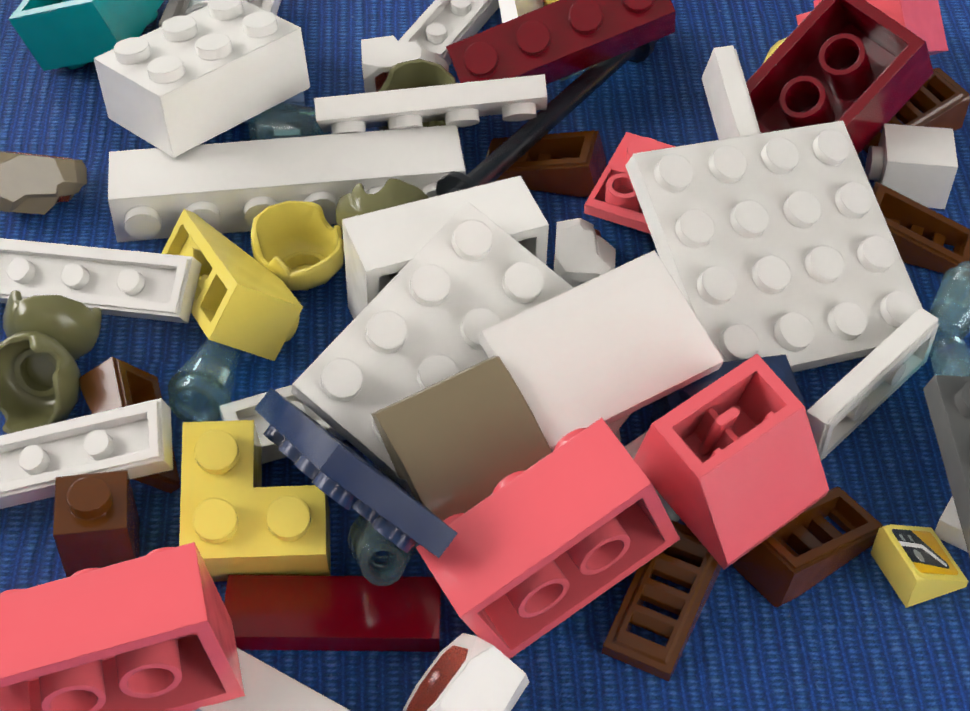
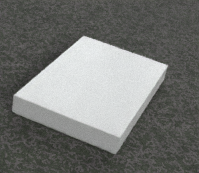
[478,250,725,452]

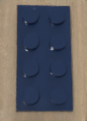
[255,388,458,558]

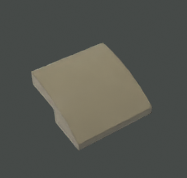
[371,356,552,521]

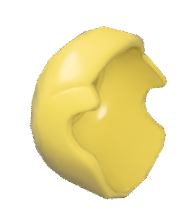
[251,201,344,290]

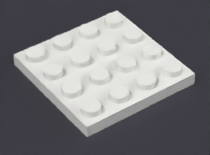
[625,120,922,372]
[291,200,632,497]

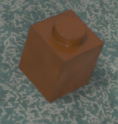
[53,470,140,577]

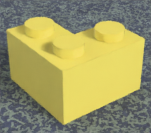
[179,420,331,582]

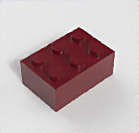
[746,0,934,154]

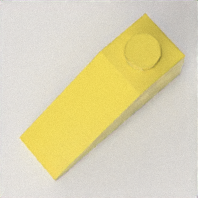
[161,209,303,361]

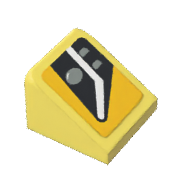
[870,524,969,608]

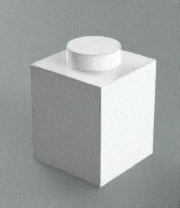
[865,123,958,209]

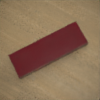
[224,575,441,652]

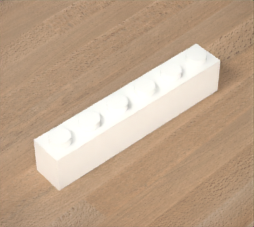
[108,125,466,242]

